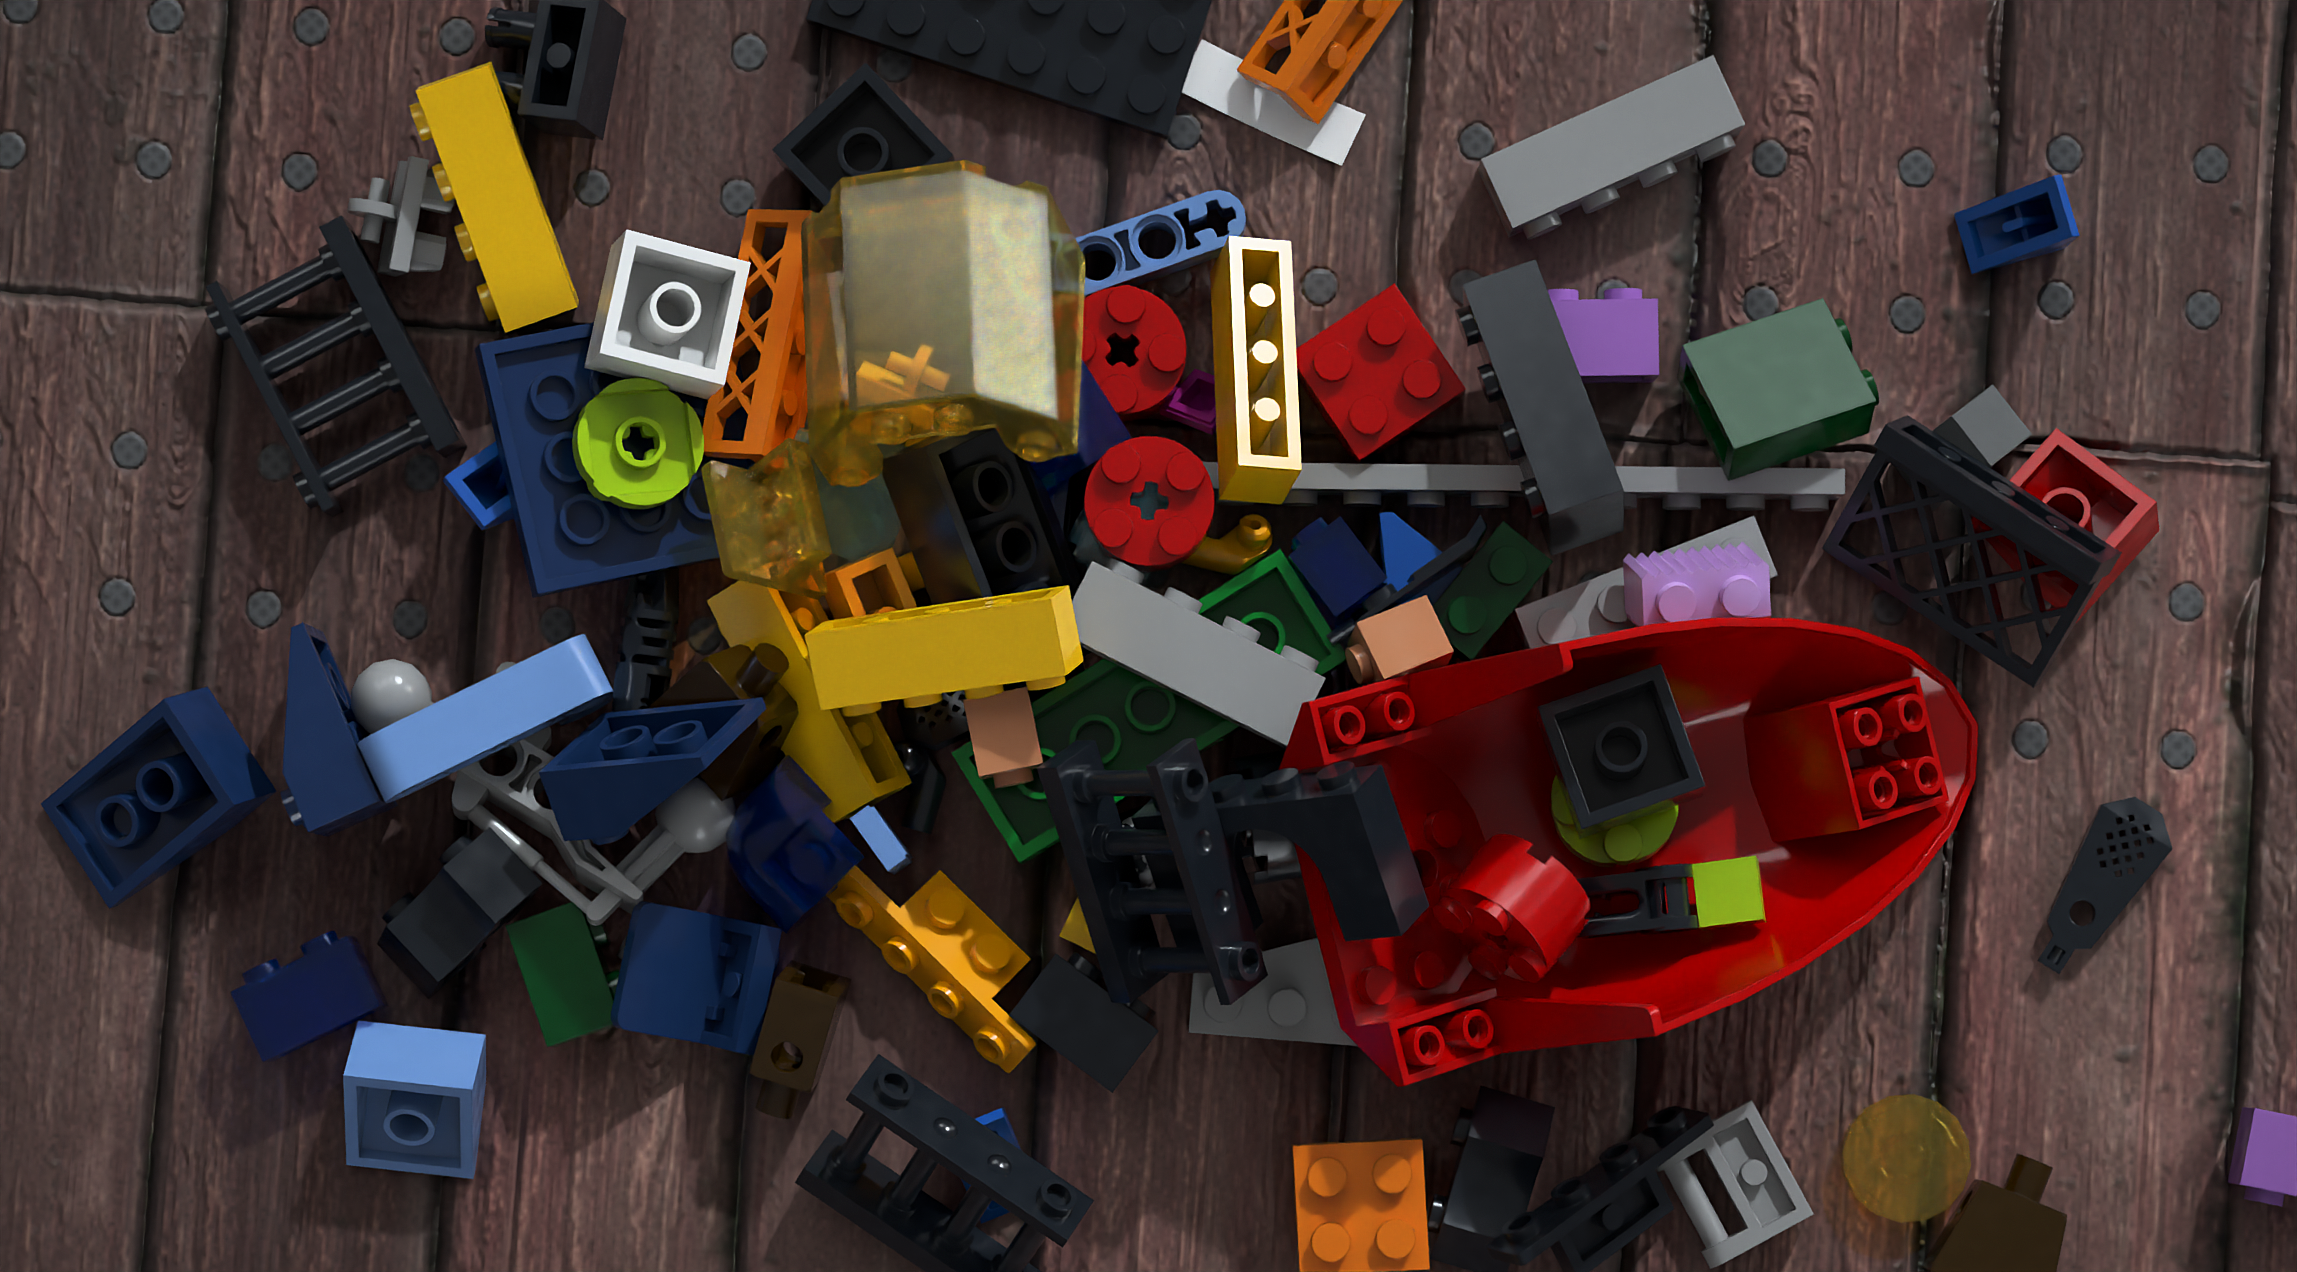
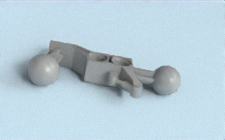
[351,659,737,926]

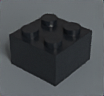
[772,63,956,253]
[1536,664,1706,839]

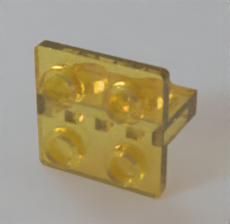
[701,438,832,600]

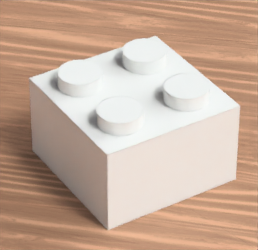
[584,229,751,400]

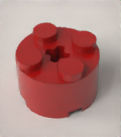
[1058,285,1187,421]
[1084,436,1214,572]
[1433,834,1591,983]

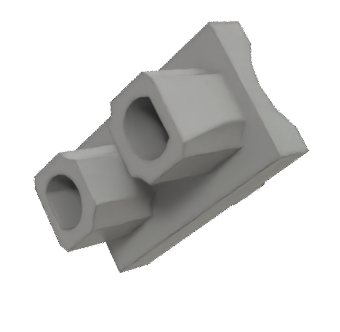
[347,156,455,277]

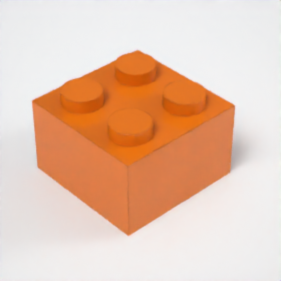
[1291,1138,1430,1272]

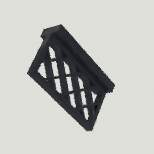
[1822,415,2122,688]

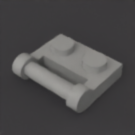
[1656,1100,1814,1269]

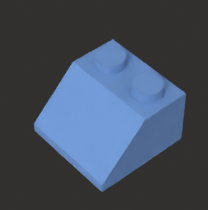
[343,1021,486,1179]

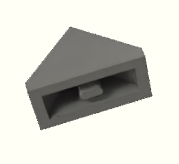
[1892,384,2032,511]

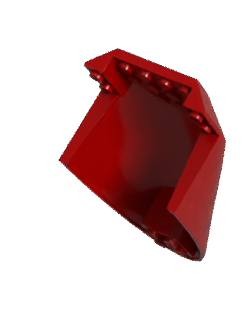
[1279,618,1978,1087]

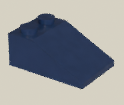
[280,622,398,837]
[41,686,277,909]
[539,697,767,845]

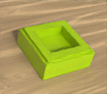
[1692,856,1766,931]

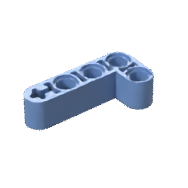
[987,190,1246,319]
[357,634,614,803]

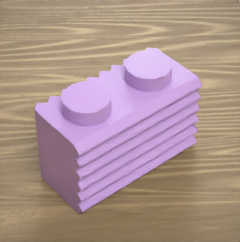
[1623,542,1771,627]

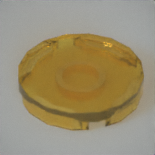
[1841,1094,1971,1222]

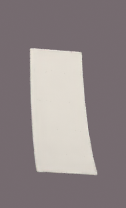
[1182,39,1366,166]

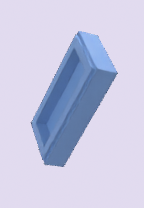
[850,805,913,875]

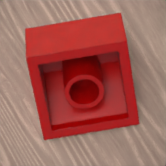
[1979,428,2159,623]

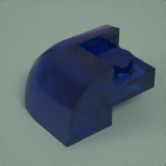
[726,755,865,934]

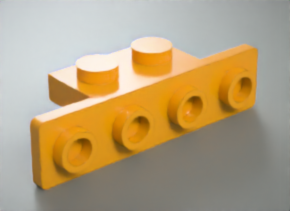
[828,865,1036,1073]

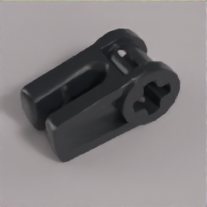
[1577,864,1699,939]

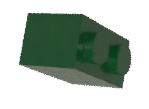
[1432,521,1553,662]
[505,902,620,1047]

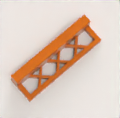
[1237,0,1403,124]
[702,209,844,474]

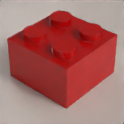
[1296,283,1466,464]

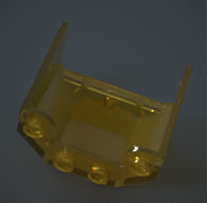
[801,160,1086,487]

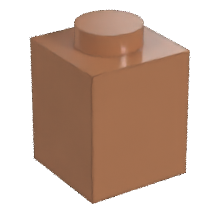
[1345,595,1454,685]
[963,687,1044,788]

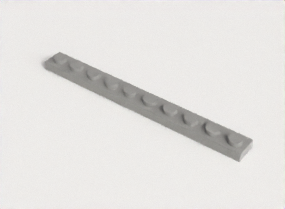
[1203,462,1845,511]

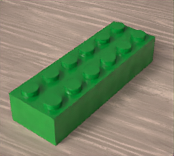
[952,549,1347,865]

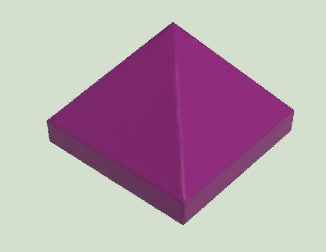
[1159,368,1216,435]

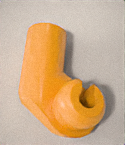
[1182,514,1272,575]

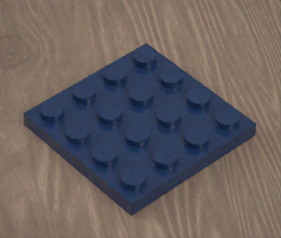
[475,322,783,598]

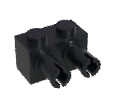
[485,0,627,140]

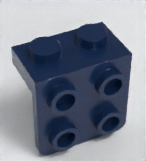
[611,901,782,1055]

